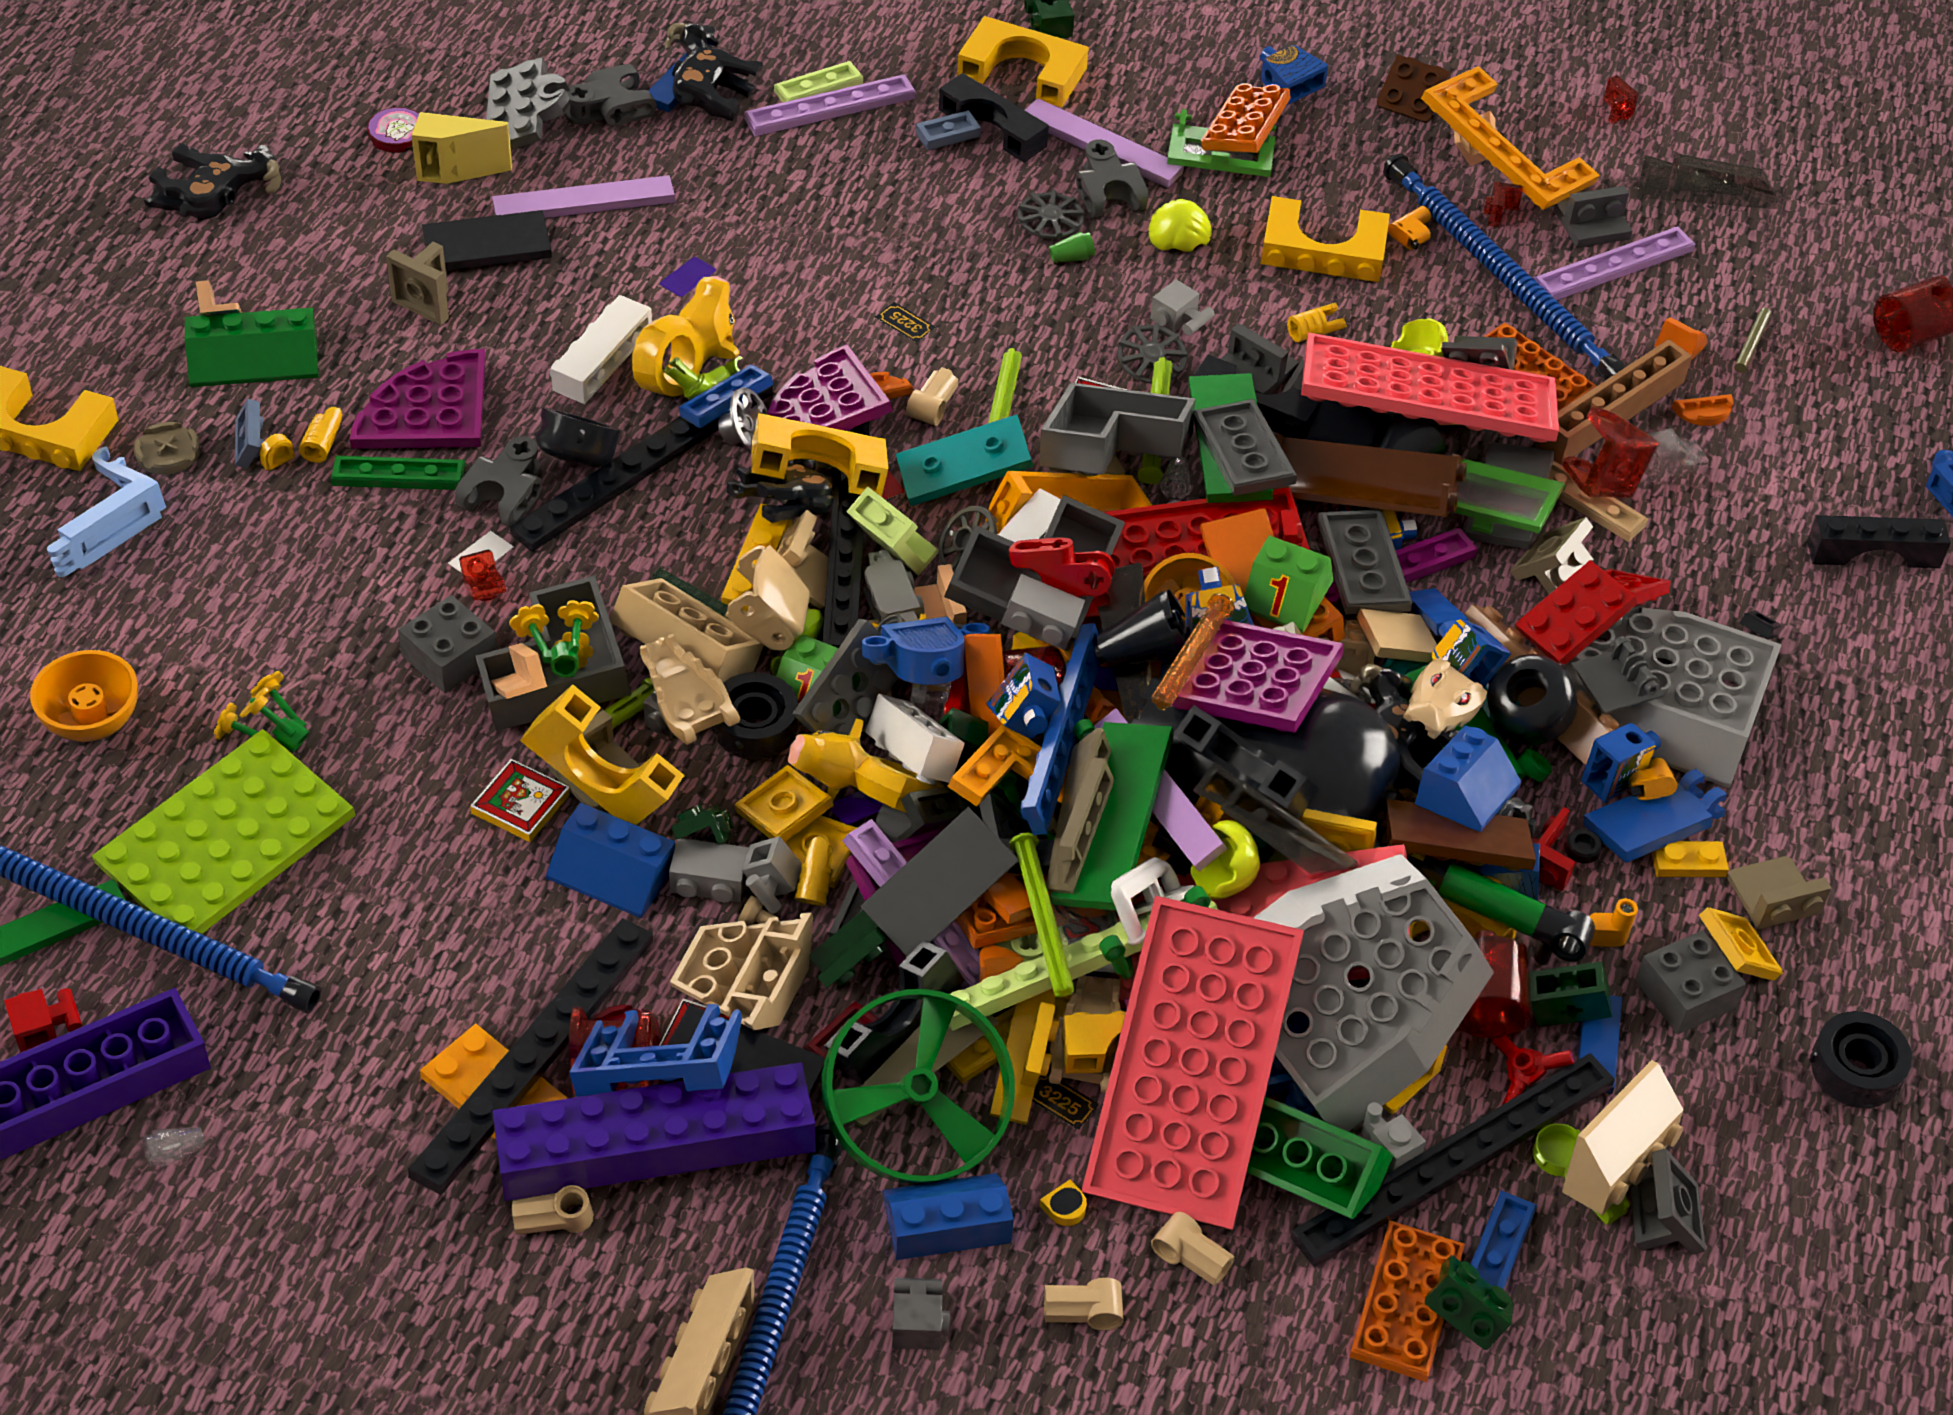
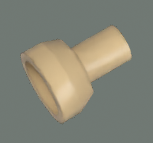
[738,895,777,925]

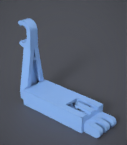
[47,446,166,577]

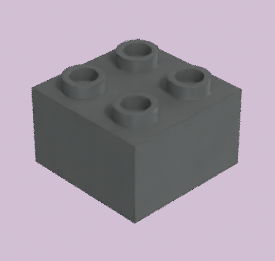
[398,595,497,693]
[1635,930,1746,1035]

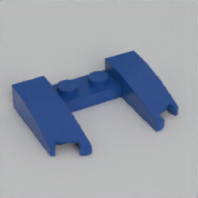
[569,1004,742,1097]

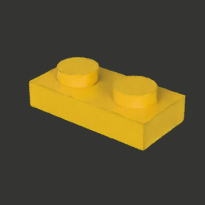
[1651,841,1729,877]

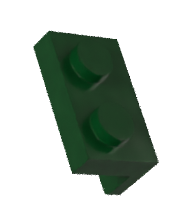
[671,803,734,845]
[809,910,888,988]
[1424,1255,1514,1350]

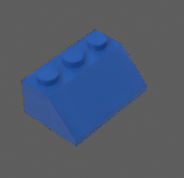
[1415,725,1521,832]
[546,803,675,918]
[882,1173,1014,1260]

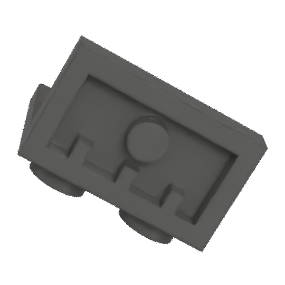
[1441,336,1518,370]

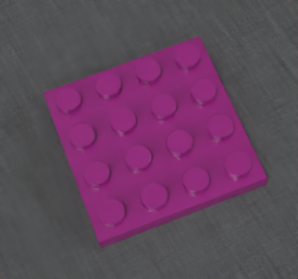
[1159,617,1343,733]

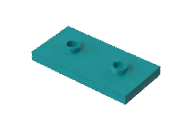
[896,414,1034,506]

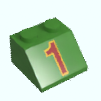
[1244,535,1333,633]
[776,635,860,717]

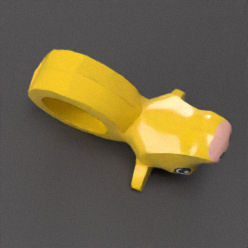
[632,276,740,397]
[788,718,945,813]

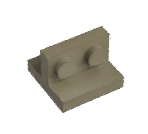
[386,242,449,325]
[1509,517,1593,594]

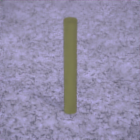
[1734,308,1771,373]

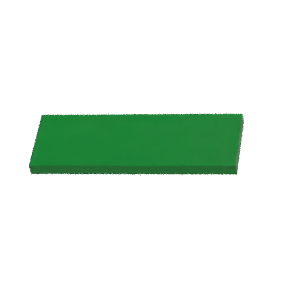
[1189,373,1273,503]
[1050,722,1174,911]

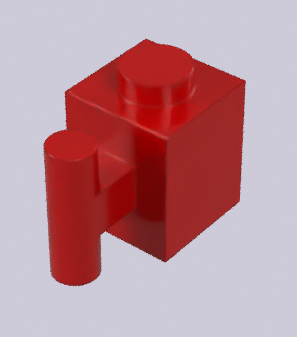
[4,988,83,1053]

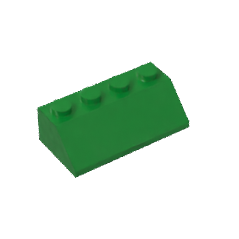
[185,308,319,387]
[1247,1096,1394,1219]

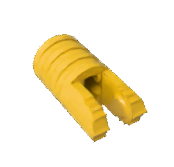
[1287,303,1347,343]
[299,406,343,463]
[794,836,833,906]

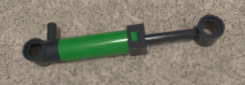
[1375,840,1595,965]

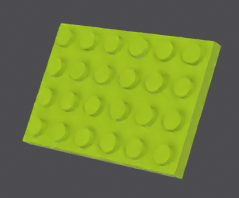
[92,729,356,934]

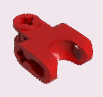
[1008,538,1115,598]

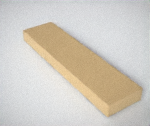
[1549,461,1648,542]

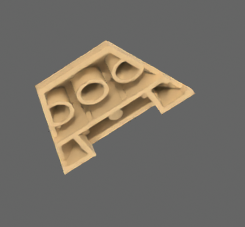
[670,912,813,1030]

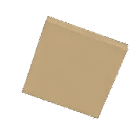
[1357,608,1437,663]

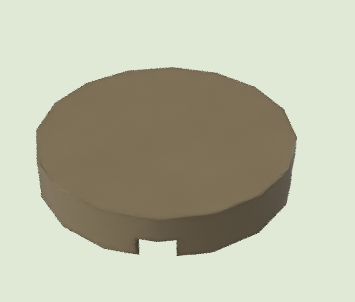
[133,422,200,475]

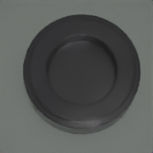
[1565,829,1602,864]

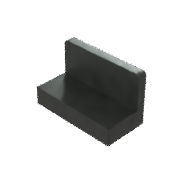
[897,787,970,841]

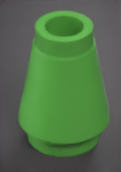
[1049,231,1095,264]

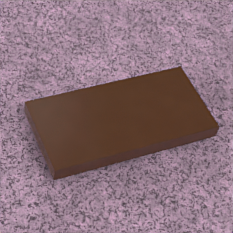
[1384,799,1536,871]

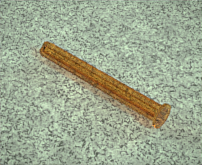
[1152,593,1235,710]

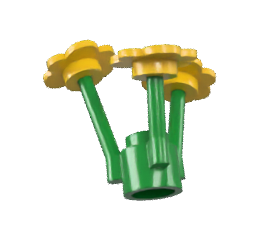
[509,600,598,678]
[214,671,310,753]

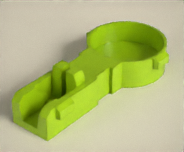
[1533,1123,1630,1225]

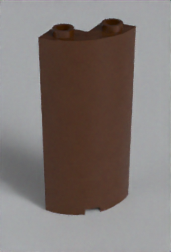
[1273,434,1467,517]

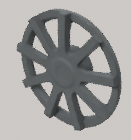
[1017,190,1084,239]
[1118,323,1187,384]
[939,506,998,573]

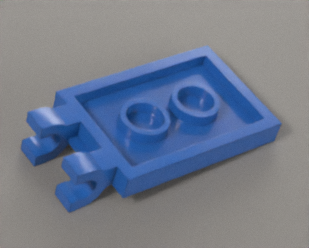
[1583,769,1727,863]

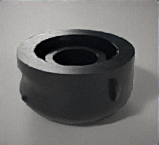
[534,407,621,468]
[1487,654,1578,745]
[712,672,798,760]
[1809,1011,1913,1109]

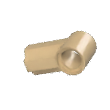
[906,367,958,426]
[512,1185,594,1235]
[1151,1212,1235,1286]
[1044,1278,1123,1330]

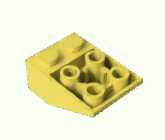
[412,112,512,184]

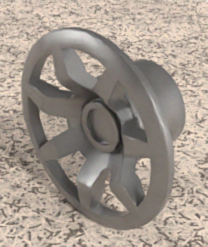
[718,387,768,453]

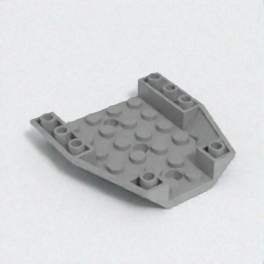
[1566,607,1782,788]
[1254,854,1494,1132]

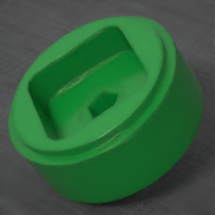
[1517,749,1552,782]

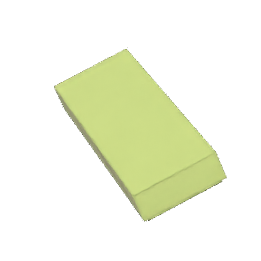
[774,61,863,102]

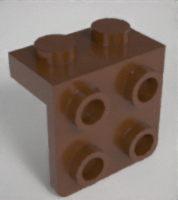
[1377,54,1451,123]

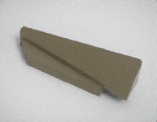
[1046,728,1115,894]
[852,1015,998,1126]

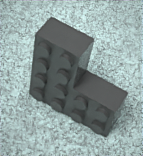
[1039,383,1196,476]
[944,495,1125,652]
[475,575,631,731]

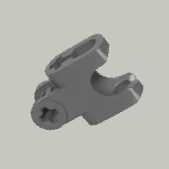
[566,64,657,126]
[1076,139,1148,219]
[455,436,542,527]

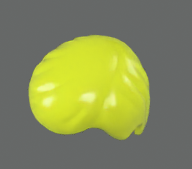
[1148,199,1212,252]
[1391,318,1448,357]
[1190,820,1260,900]

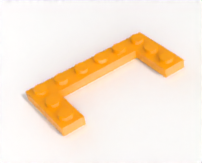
[1421,66,1600,210]
[947,724,1172,904]

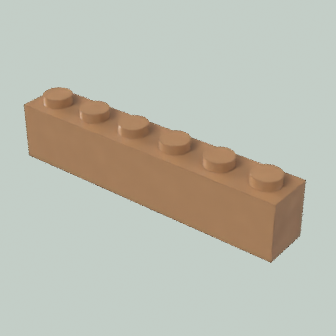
[1538,339,1692,465]
[1464,604,1619,765]

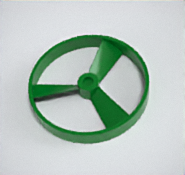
[821,989,1015,1185]

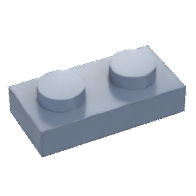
[916,110,981,150]
[235,398,264,468]

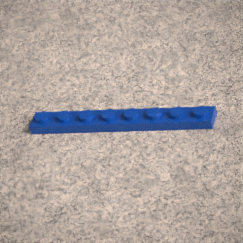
[1021,623,1100,835]

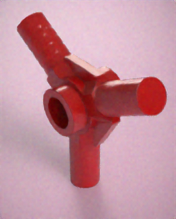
[1492,1032,1574,1105]

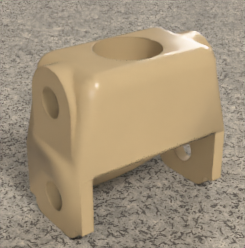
[726,545,810,650]

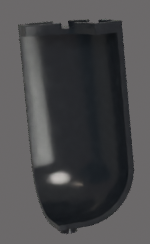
[1130,657,1401,822]

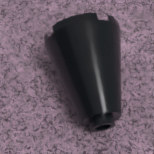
[1379,413,1449,455]
[1094,590,1194,668]

